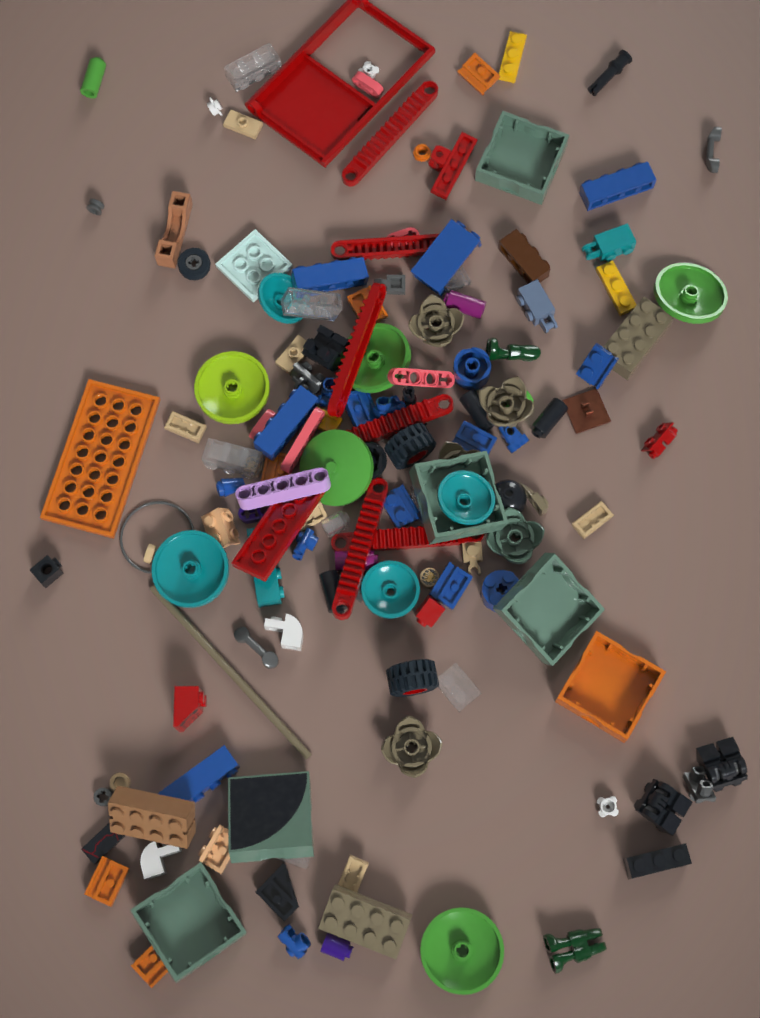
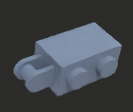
[516,279,558,333]

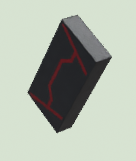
[81,823,125,865]

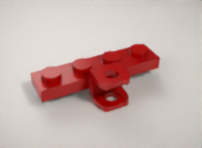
[428,132,478,200]

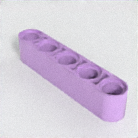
[235,468,331,510]

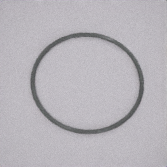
[120,501,194,574]

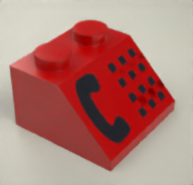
[173,686,207,732]

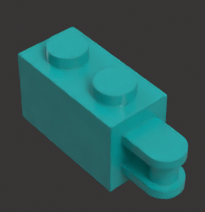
[581,223,637,262]

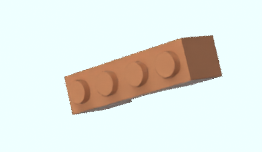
[155,191,193,269]

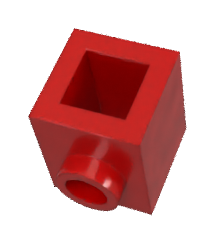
[414,595,445,628]

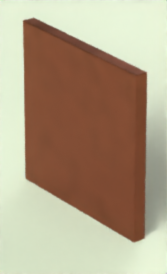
[562,388,611,434]

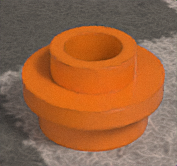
[413,144,431,162]

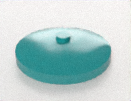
[152,530,230,608]

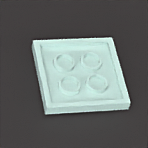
[215,229,293,303]

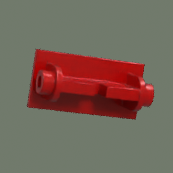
[641,422,678,459]

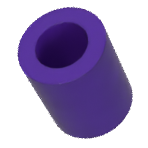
[320,932,353,961]

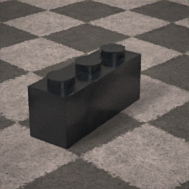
[623,843,692,880]

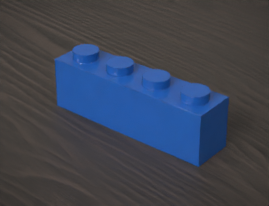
[579,161,657,211]
[291,257,369,297]
[253,385,319,461]
[158,745,240,803]

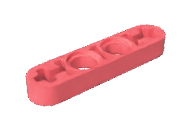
[387,368,455,388]
[280,407,325,474]

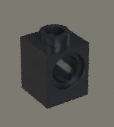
[30,555,64,588]

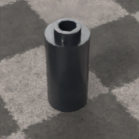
[459,389,495,431]
[530,398,568,439]
[319,570,347,614]

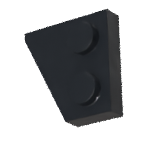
[256,863,299,922]

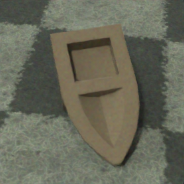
[520,483,548,516]

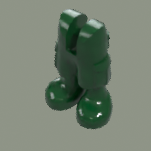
[486,338,541,362]
[543,928,607,974]

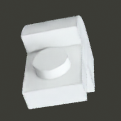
[264,614,303,651]
[140,842,182,880]

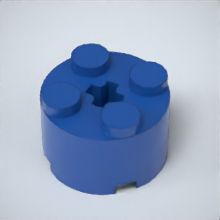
[453,347,491,391]
[481,570,519,612]

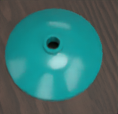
[258,273,309,324]
[437,470,495,525]
[361,561,420,619]

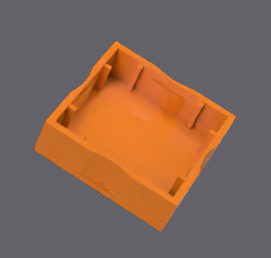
[555,631,666,743]

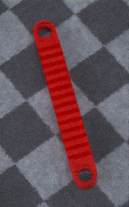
[342,81,438,187]
[331,234,439,261]
[327,283,386,418]
[345,394,454,442]
[332,478,388,620]
[331,526,484,552]

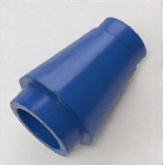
[216,478,245,497]

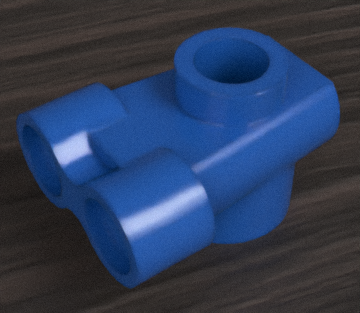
[318,377,335,407]
[373,395,406,418]
[498,426,529,454]
[292,528,319,561]
[277,924,311,959]

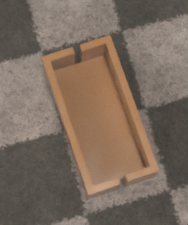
[108,786,196,849]

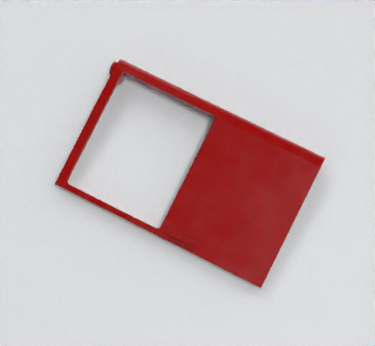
[245,0,435,167]

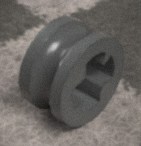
[86,199,105,215]
[94,788,113,807]

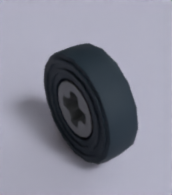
[178,248,211,280]

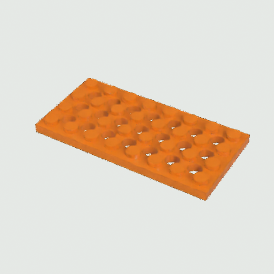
[40,379,161,539]

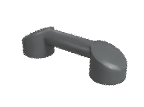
[706,126,722,173]
[234,627,279,669]

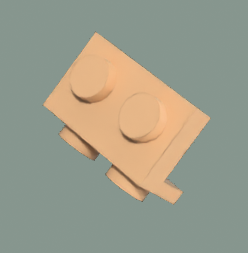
[201,507,240,548]
[198,825,230,874]

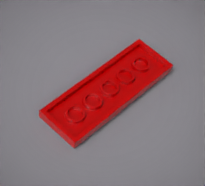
[231,473,325,582]

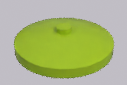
[194,351,270,424]

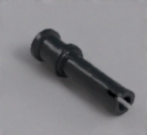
[588,50,632,96]

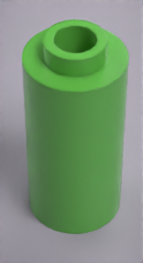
[80,57,106,98]

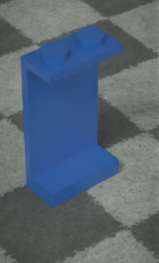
[411,219,482,297]

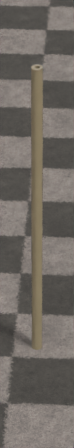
[150,585,312,760]

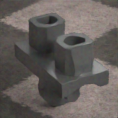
[290,361,325,396]
[683,766,716,803]

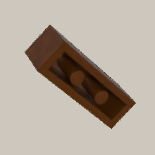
[498,229,550,284]

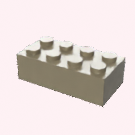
[604,297,674,380]
[318,884,413,959]

